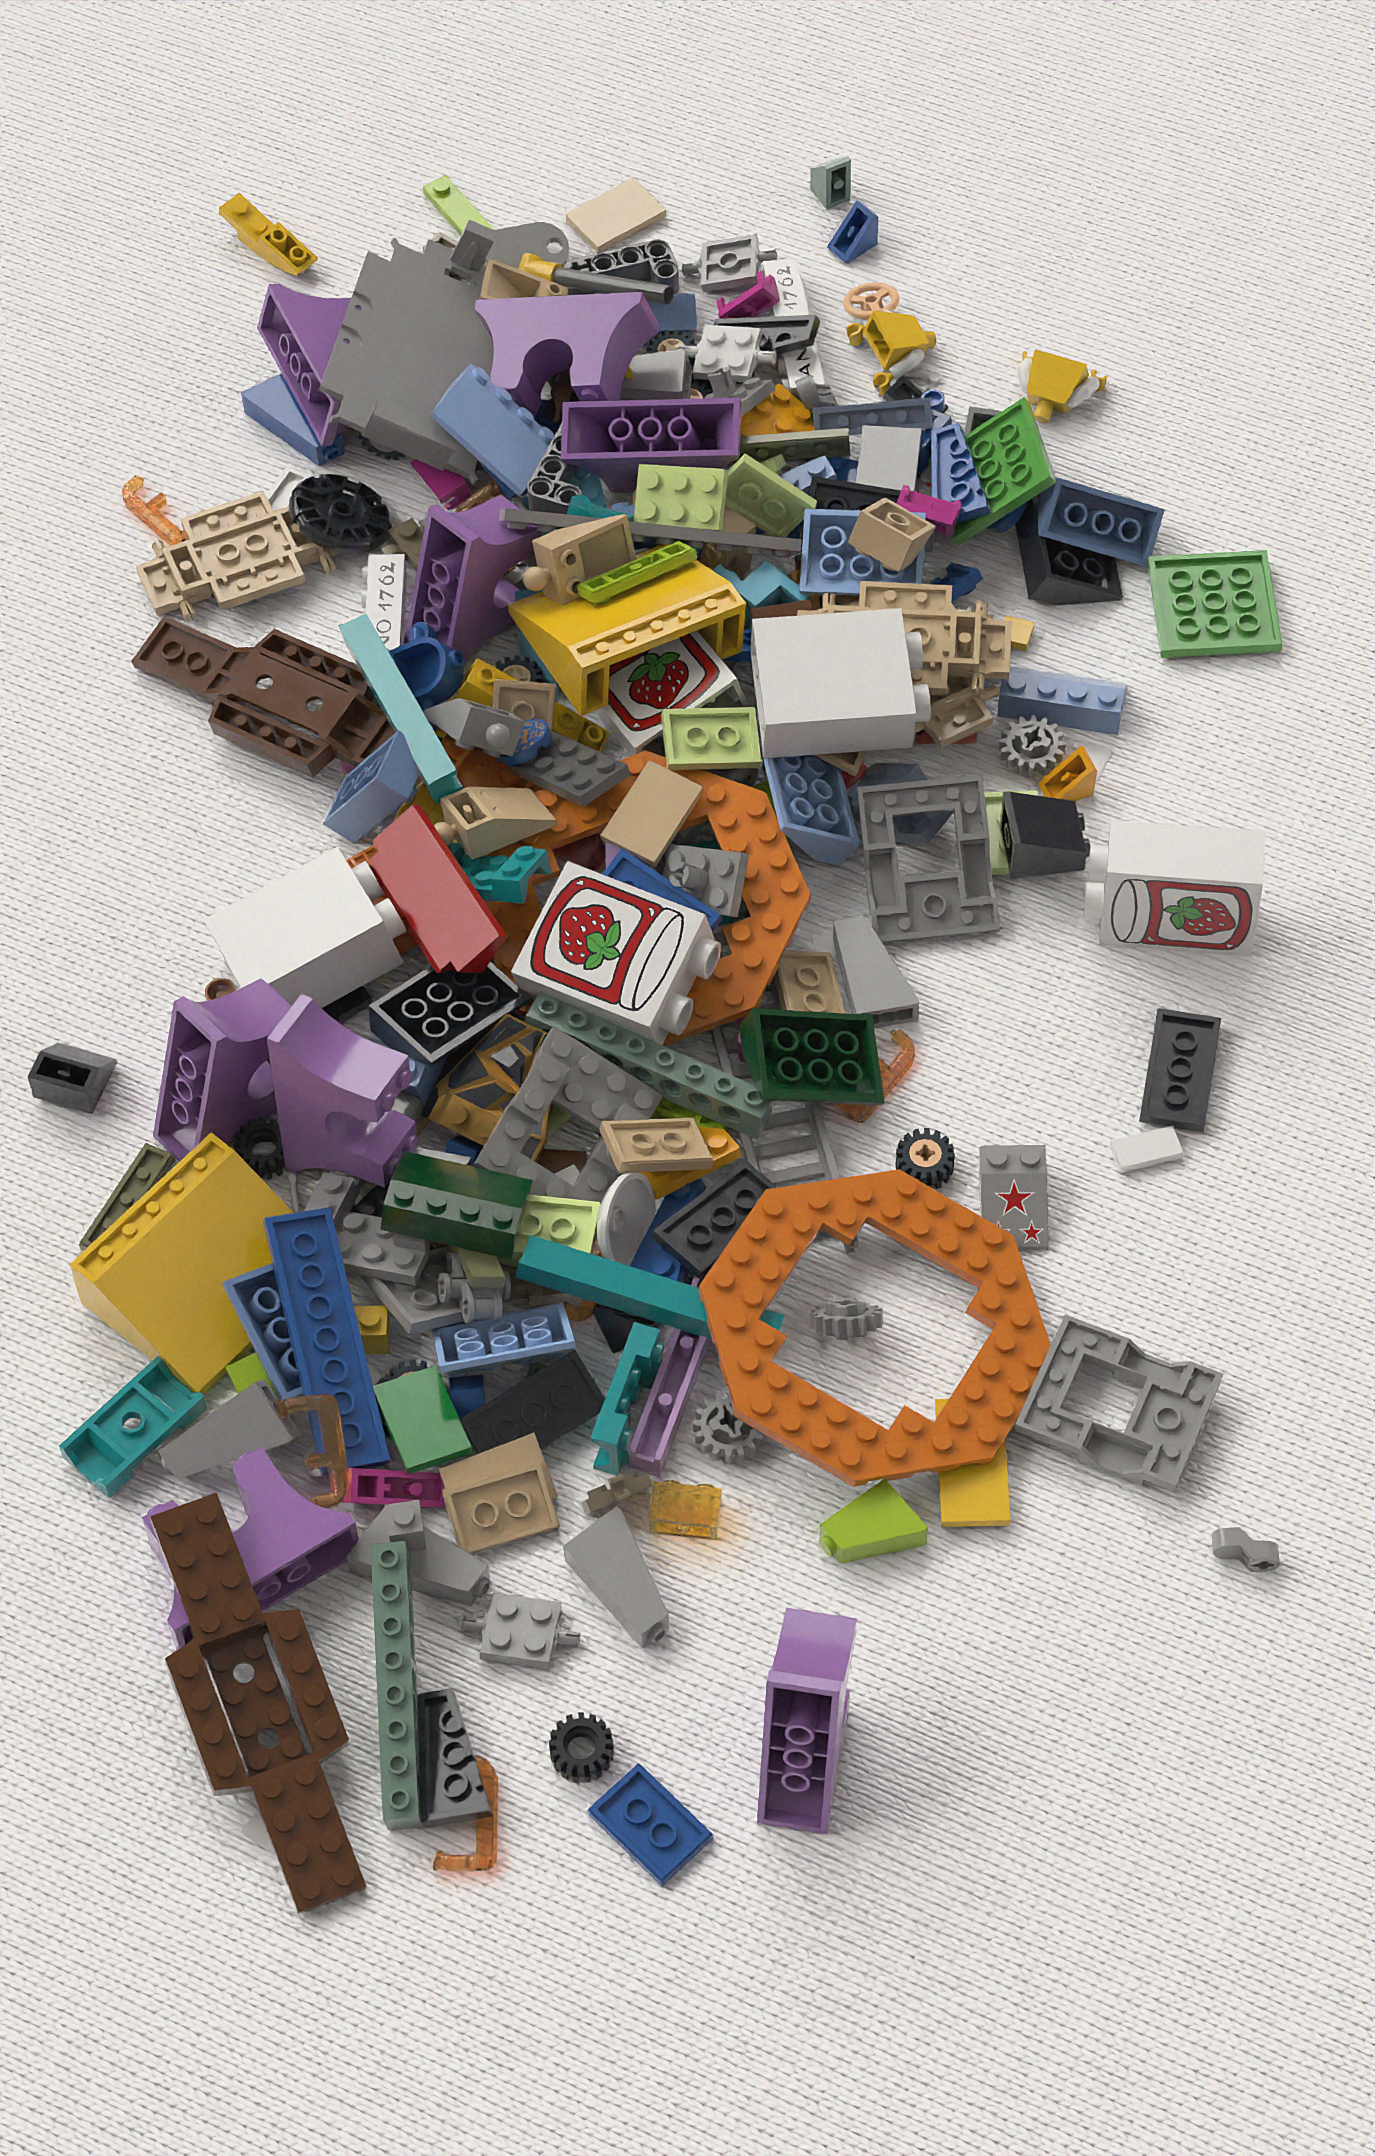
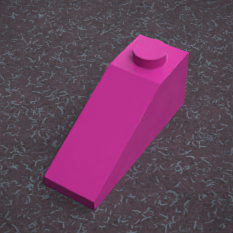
[337,1468,446,1508]

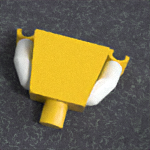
[846,310,936,395]
[1018,349,1108,423]

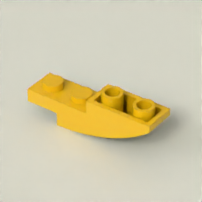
[219,192,318,276]

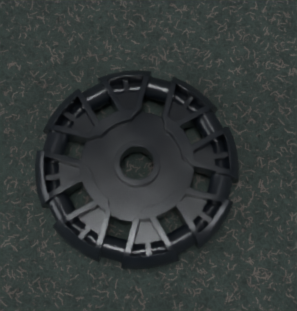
[288,474,392,555]

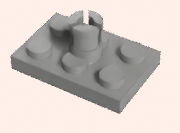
[705,367,775,417]
[663,844,749,918]

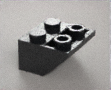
[27,1043,118,1114]

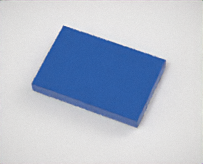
[587,1763,714,1887]

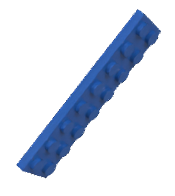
[263,1207,390,1476]

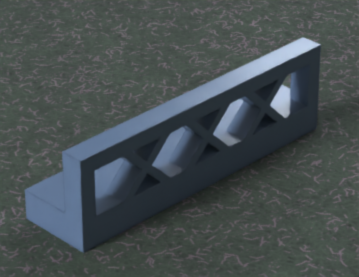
[813,398,933,435]

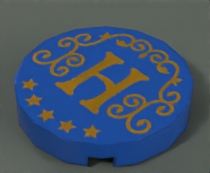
[495,719,552,766]

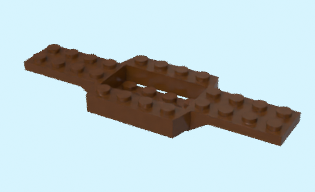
[131,616,444,787]
[150,1492,367,1915]

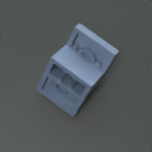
[848,763,954,843]

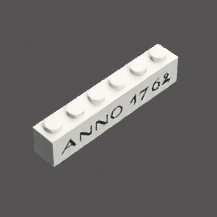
[763,257,825,403]
[360,554,407,711]

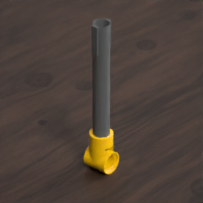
[518,253,674,305]

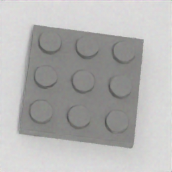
[361,1246,464,1334]

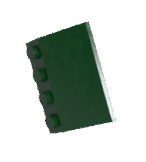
[739,1008,885,1106]
[381,1151,533,1259]

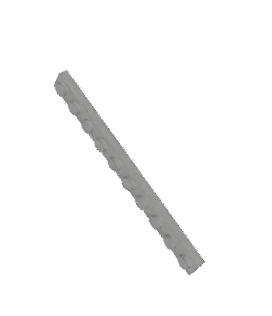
[499,508,802,558]

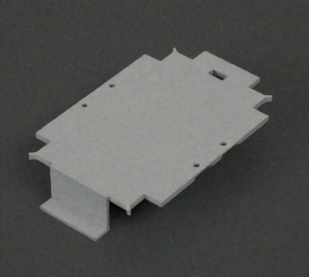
[319,219,497,485]

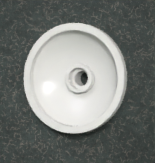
[596,1172,656,1266]

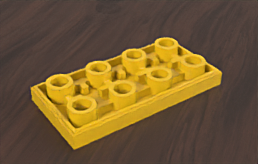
[935,1399,1011,1527]

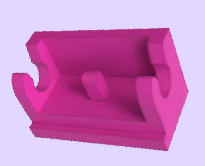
[717,270,780,319]
[410,459,473,510]
[896,485,962,536]

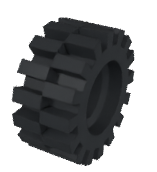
[233,1117,286,1180]
[549,1712,614,1783]

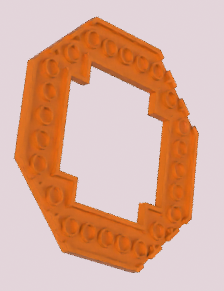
[483,750,811,1046]
[698,1169,1051,1487]

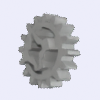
[999,715,1066,777]
[810,1297,883,1340]
[693,1392,764,1464]

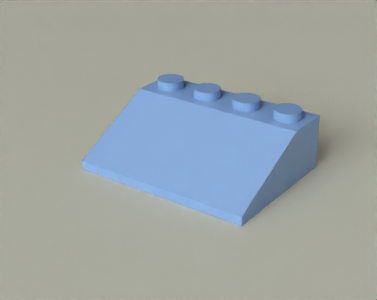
[430,363,555,496]
[800,509,926,596]
[758,727,860,866]
[432,1303,576,1378]

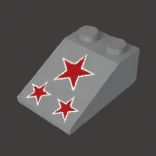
[978,1145,1049,1250]

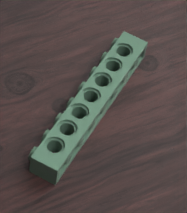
[525,992,774,1140]
[371,1541,424,1830]

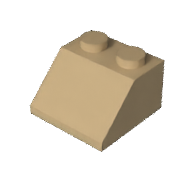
[847,498,936,572]

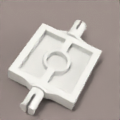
[680,325,777,382]

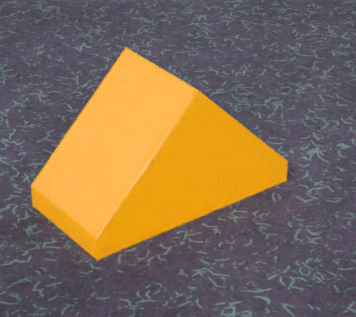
[1038,746,1097,801]

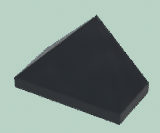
[592,1303,664,1354]

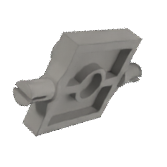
[682,234,778,293]
[461,1592,581,1669]

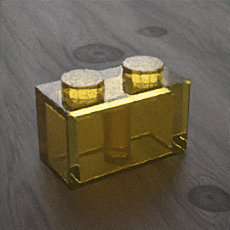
[648,1480,723,1541]

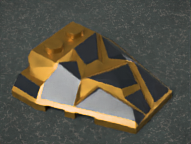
[422,1013,553,1163]

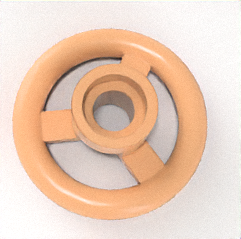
[843,282,900,320]

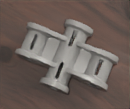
[438,1252,511,1323]

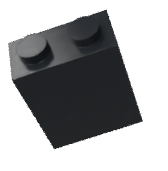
[999,791,1090,879]

